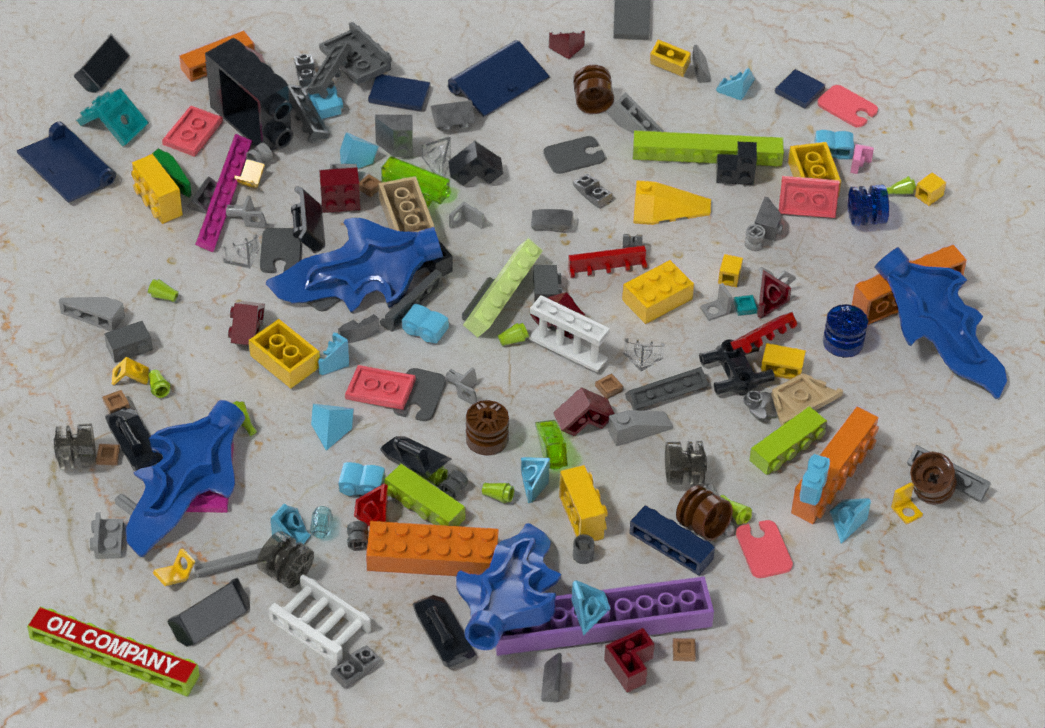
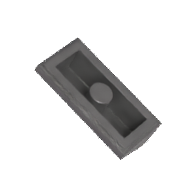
[692,45,711,83]
[187,176,217,214]
[541,653,562,703]

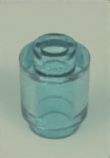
[310,506,333,539]

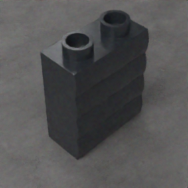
[205,38,294,151]

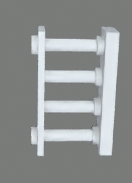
[529,295,610,373]
[269,575,371,666]

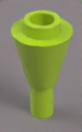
[880,176,916,196]
[233,401,257,436]
[721,495,752,525]

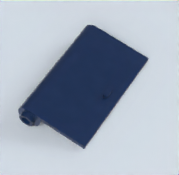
[447,40,549,117]
[17,121,116,203]

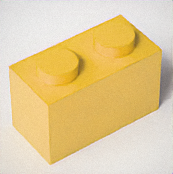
[650,39,691,77]
[761,343,806,380]

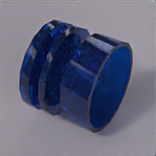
[847,184,889,226]
[823,304,868,358]

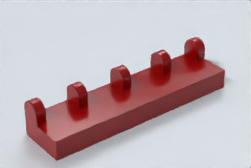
[568,246,647,278]
[730,312,797,353]

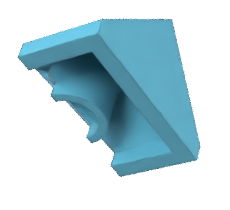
[716,68,756,100]
[340,132,379,168]
[318,333,349,375]
[311,404,354,451]
[521,457,550,503]
[829,498,871,543]
[270,504,311,550]
[572,580,610,636]

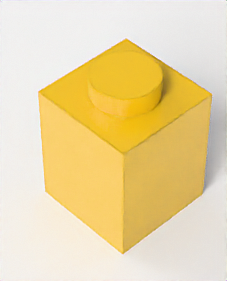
[915,172,946,206]
[718,254,743,287]

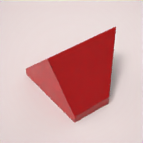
[354,483,388,527]

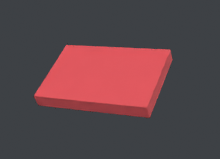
[162,106,223,157]
[778,176,840,218]
[345,365,416,410]

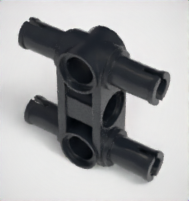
[699,339,775,395]

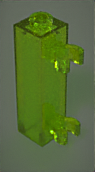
[381,156,452,208]

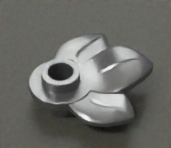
[743,390,778,420]

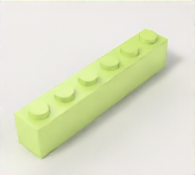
[463,238,543,338]

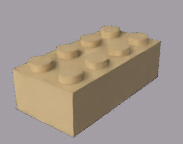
[379,176,436,232]

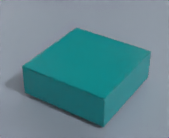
[733,295,758,316]

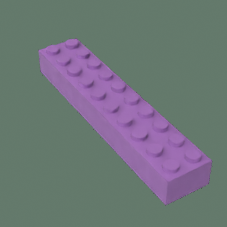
[495,576,714,656]

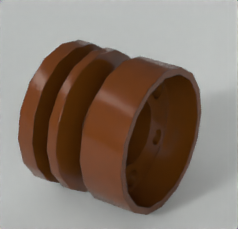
[573,65,614,114]
[466,400,509,456]
[910,451,957,505]
[676,485,733,541]

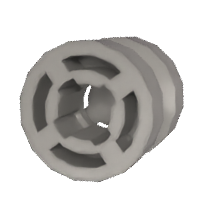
[246,143,273,163]
[745,224,765,251]

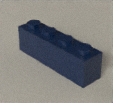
[629,505,715,576]

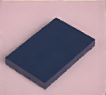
[368,74,430,112]

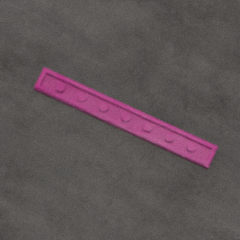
[195,133,252,252]

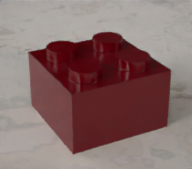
[319,167,360,213]

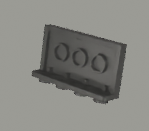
[319,22,392,85]

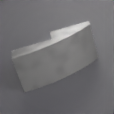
[294,54,316,86]
[573,174,613,208]
[531,209,573,232]
[338,314,379,343]
[330,645,381,689]

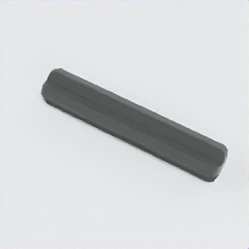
[462,277,495,321]

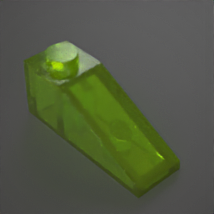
[535,420,568,470]

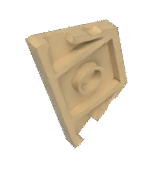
[771,373,843,426]

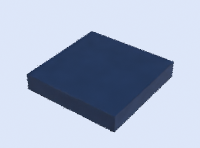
[774,69,825,108]

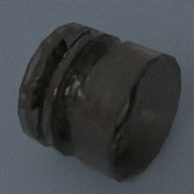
[54,423,96,470]
[665,440,707,486]
[257,531,314,589]

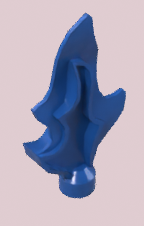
[266,218,443,312]
[874,247,1007,399]
[126,400,245,557]
[456,523,562,650]

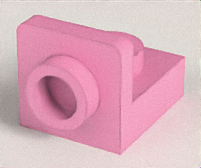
[850,144,874,174]

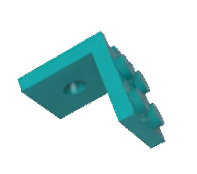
[76,88,149,146]

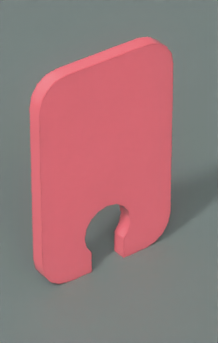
[817,85,878,128]
[736,520,793,578]

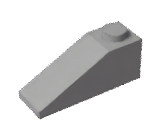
[606,92,665,133]
[59,297,125,331]
[608,410,673,446]

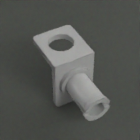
[226,196,267,227]
[445,368,477,404]

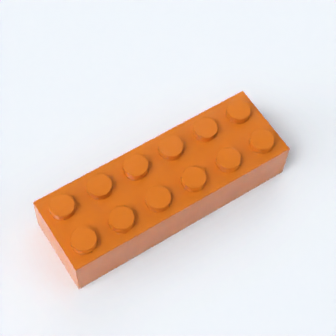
[851,244,967,327]
[791,406,879,524]
[366,521,499,576]

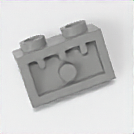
[90,512,124,559]

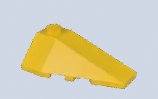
[633,180,711,225]

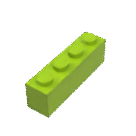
[749,406,827,475]
[384,464,465,526]

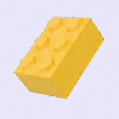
[788,142,841,197]
[131,154,183,224]
[622,260,694,324]
[249,319,320,389]
[559,465,608,541]

